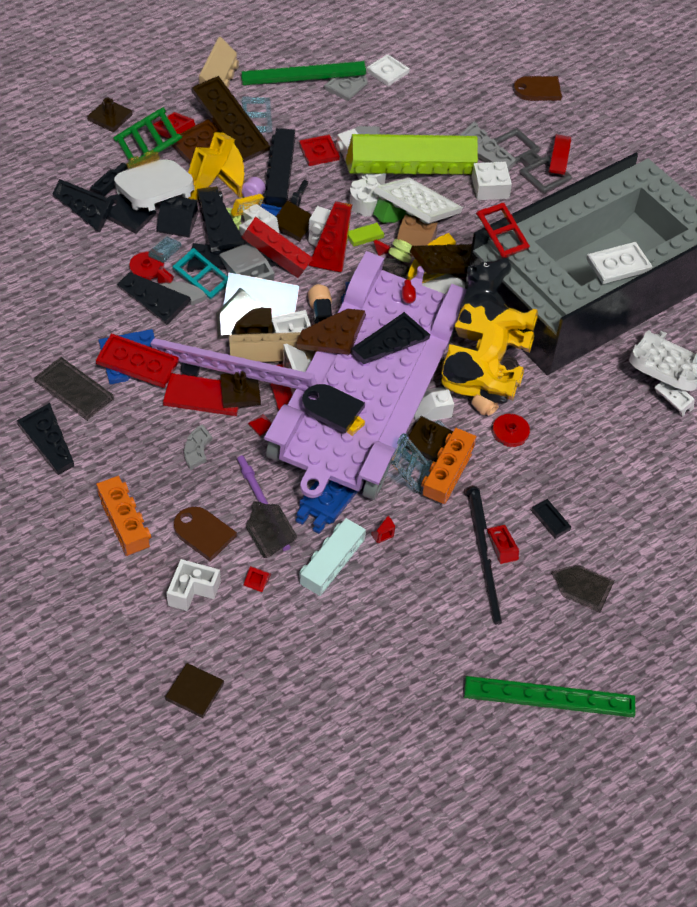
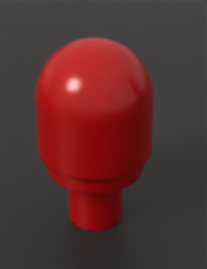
[401,280,416,304]

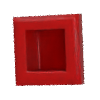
[243,566,271,592]

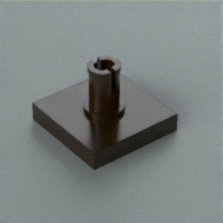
[87,97,133,133]
[220,371,261,408]
[404,416,453,462]

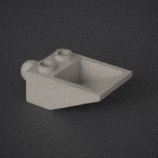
[219,243,275,281]

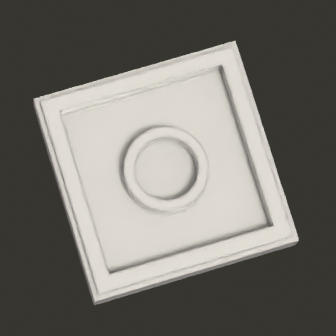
[366,54,410,86]

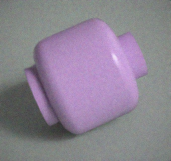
[242,176,266,197]

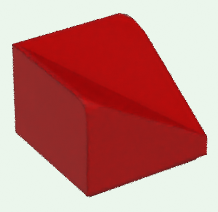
[371,516,395,544]

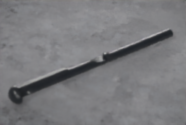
[465,485,502,625]

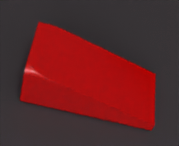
[486,525,519,564]

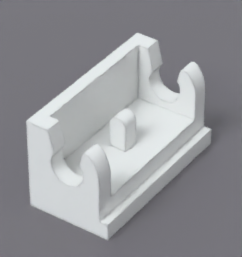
[272,310,311,333]
[655,381,695,416]

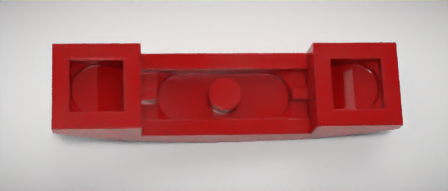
[549,134,572,175]

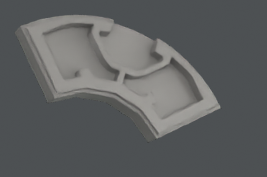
[160,282,207,306]
[184,424,213,470]

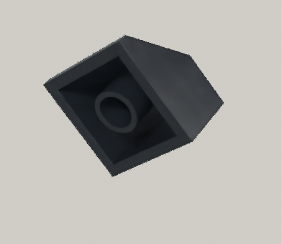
[156,196,198,238]

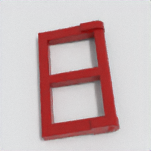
[476,202,530,258]

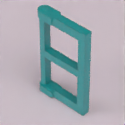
[172,248,228,300]

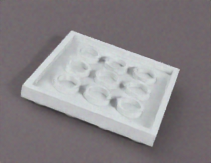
[374,178,463,224]

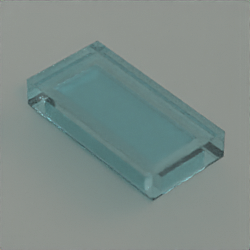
[148,237,181,263]

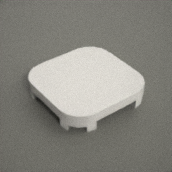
[114,159,195,211]
[629,330,697,391]

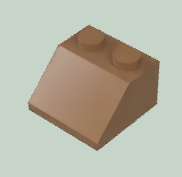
[397,215,438,256]

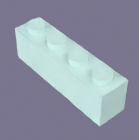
[299,518,366,596]

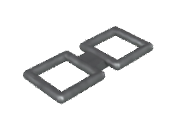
[494,128,572,193]

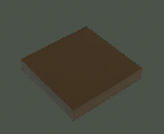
[276,200,312,242]
[165,663,224,718]

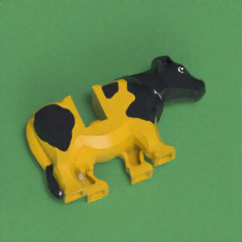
[442,257,538,404]

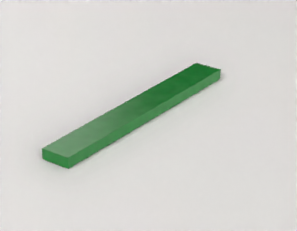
[241,61,366,85]
[464,676,636,718]

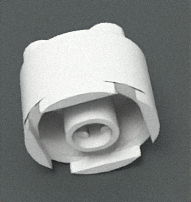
[349,177,381,217]

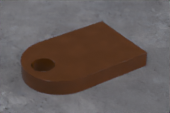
[513,76,562,101]
[174,507,237,562]

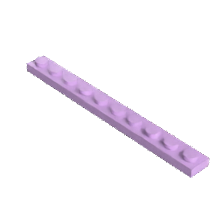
[151,338,317,391]

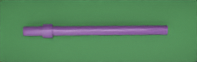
[237,455,291,551]

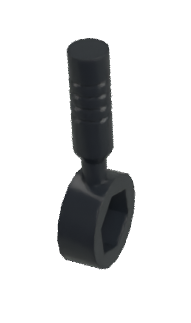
[291,180,308,207]

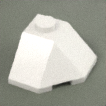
[414,387,454,423]

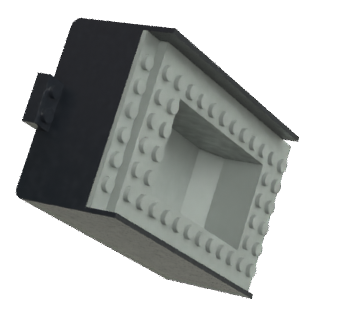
[465,152,697,375]

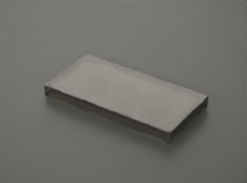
[34,357,114,421]

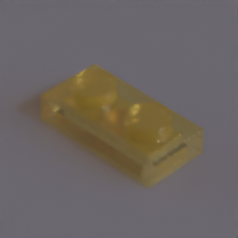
[126,150,161,169]

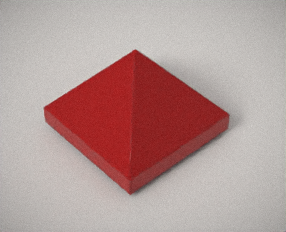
[374,239,390,256]
[157,266,174,283]
[248,414,272,436]

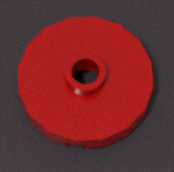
[129,252,165,281]
[492,414,530,447]

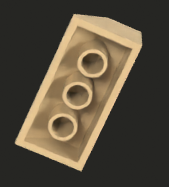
[199,37,239,88]

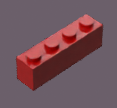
[241,217,313,278]

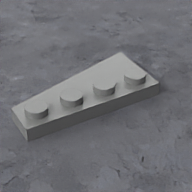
[459,121,516,171]

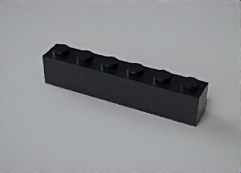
[263,128,295,208]

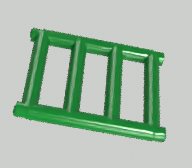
[113,107,182,169]

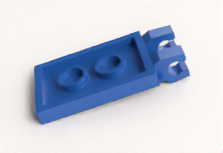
[296,480,358,534]

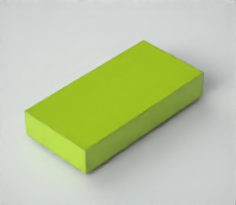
[348,223,384,247]

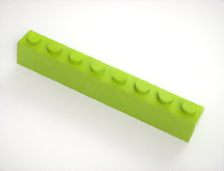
[345,134,478,174]

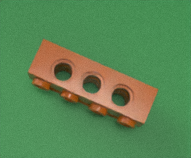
[421,427,477,504]
[96,475,151,556]

